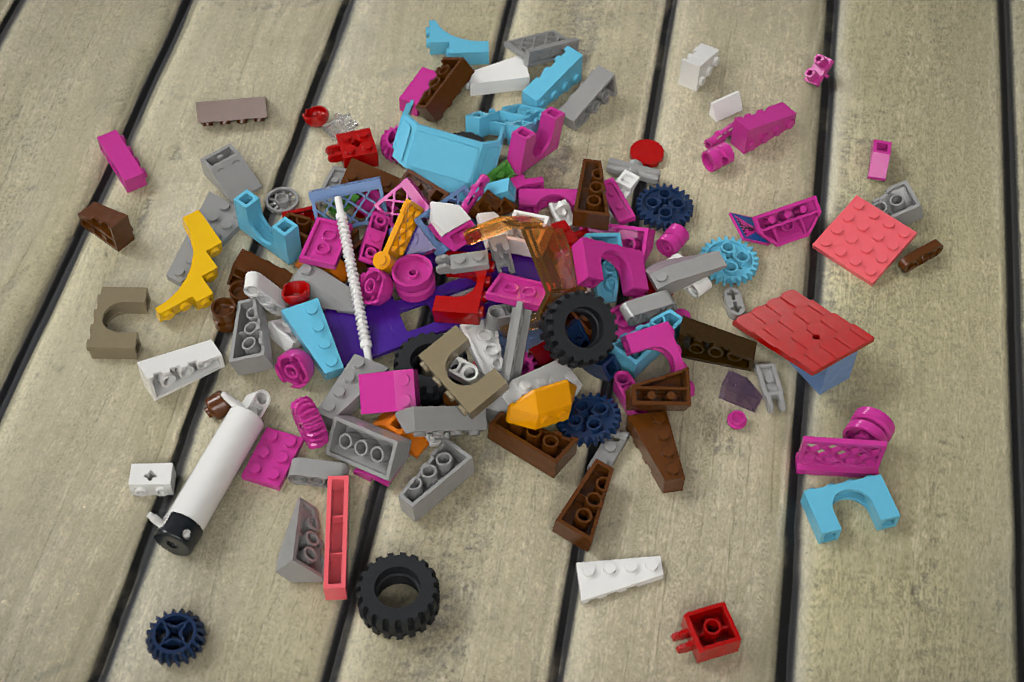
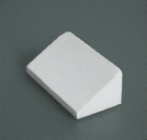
[709,91,743,122]
[268,318,301,351]

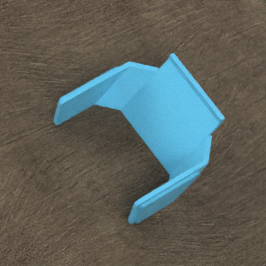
[392,100,506,201]

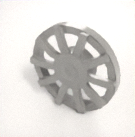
[265,187,299,215]

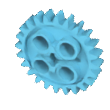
[700,236,759,287]

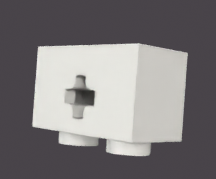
[128,463,176,497]

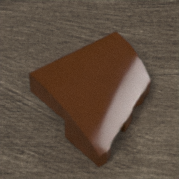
[468,189,518,220]

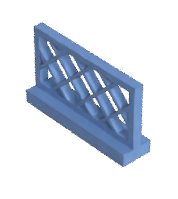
[308,176,389,227]
[414,185,479,256]

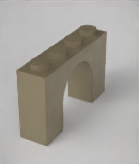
[86,287,151,359]
[418,325,509,419]

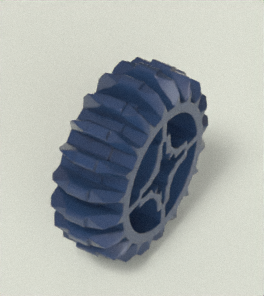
[145,608,207,667]

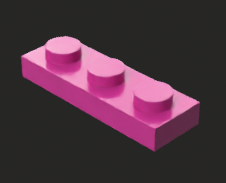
[604,177,636,225]

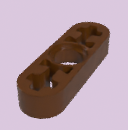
[898,239,944,273]

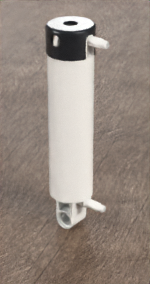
[146,389,271,556]

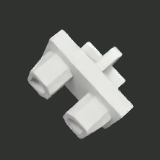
[549,199,573,228]

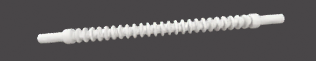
[334,196,373,361]

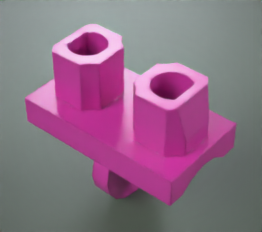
[804,54,834,87]

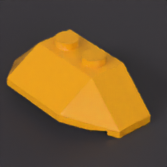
[505,379,577,430]

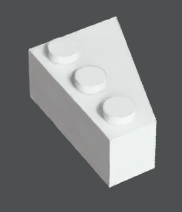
[678,43,720,91]

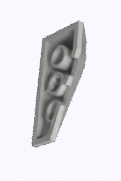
[292,263,366,314]

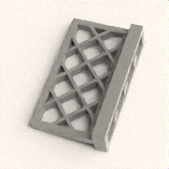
[503,30,580,67]
[501,301,532,386]

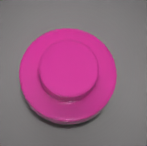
[727,410,747,429]

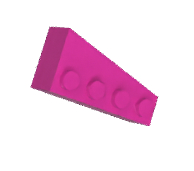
[730,102,797,154]

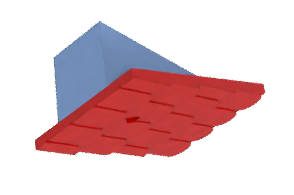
[732,290,875,395]

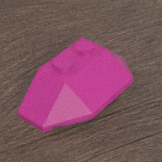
[752,195,822,247]

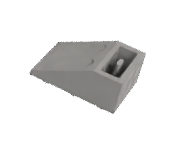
[200,144,262,204]

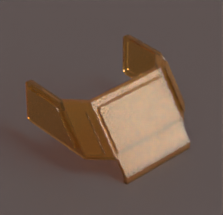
[463,216,587,338]

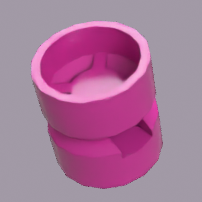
[701,142,735,172]
[656,223,689,257]

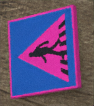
[729,212,770,246]

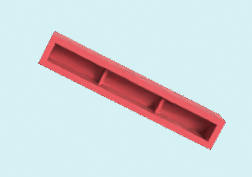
[323,475,351,600]

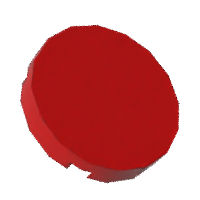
[630,139,664,168]

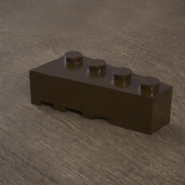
[678,316,757,372]

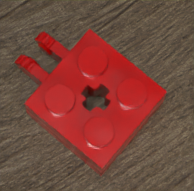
[325,128,379,169]
[670,601,742,664]

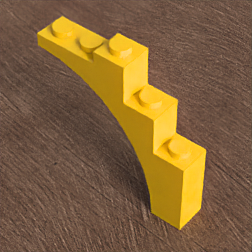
[155,209,222,323]

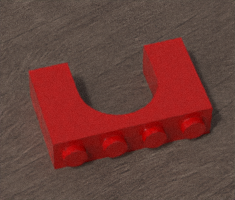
[432,251,495,325]

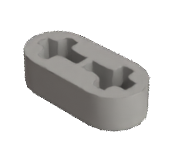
[723,287,745,320]

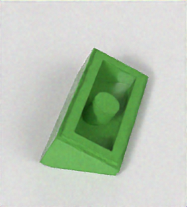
[487,159,515,183]

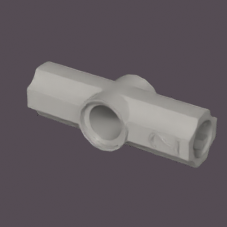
[606,158,661,184]

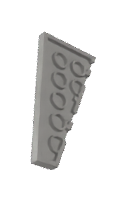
[166,191,240,287]

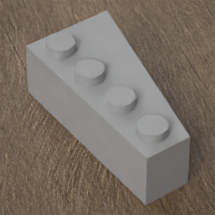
[229,297,275,375]
[318,354,389,431]
[398,436,475,522]

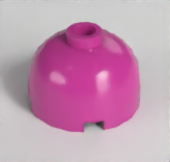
[359,267,394,306]
[275,349,315,389]

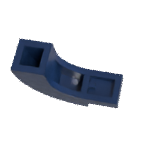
[565,318,621,381]

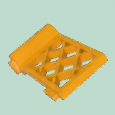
[373,198,424,276]

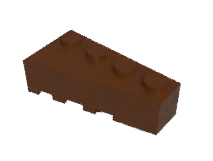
[625,410,685,493]

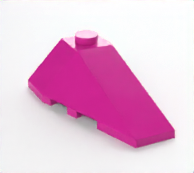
[579,223,656,265]

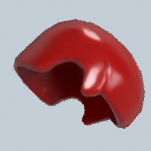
[302,105,329,128]
[281,280,311,306]

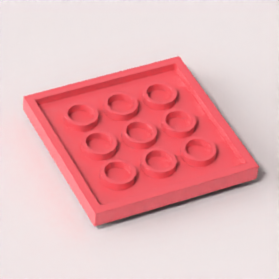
[812,195,917,286]

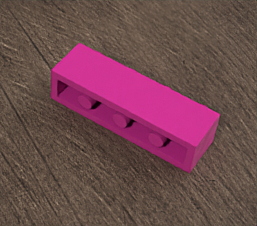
[97,130,148,193]

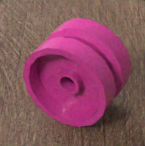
[391,254,437,303]
[842,406,895,455]

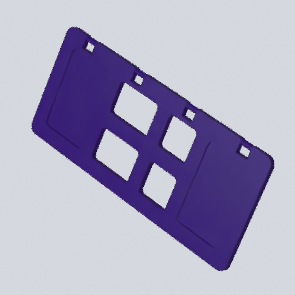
[323,236,560,368]

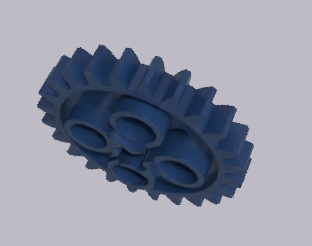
[635,183,694,232]
[557,392,622,448]

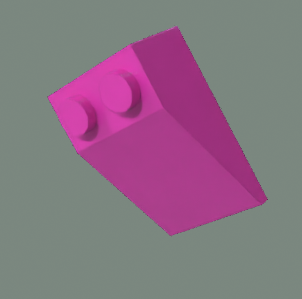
[358,369,421,414]

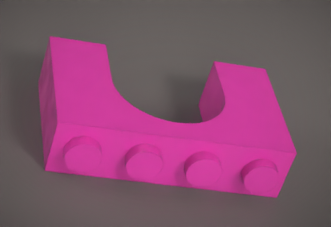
[507,106,565,175]
[572,237,649,298]
[620,321,695,412]

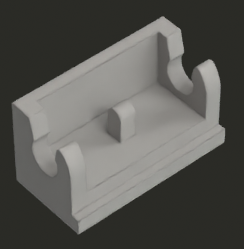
[487,234,515,274]

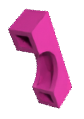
[519,188,577,214]

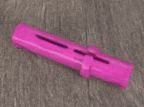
[704,117,743,149]
[460,174,490,214]

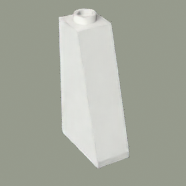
[465,56,530,96]

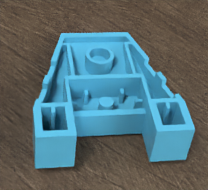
[466,104,546,145]

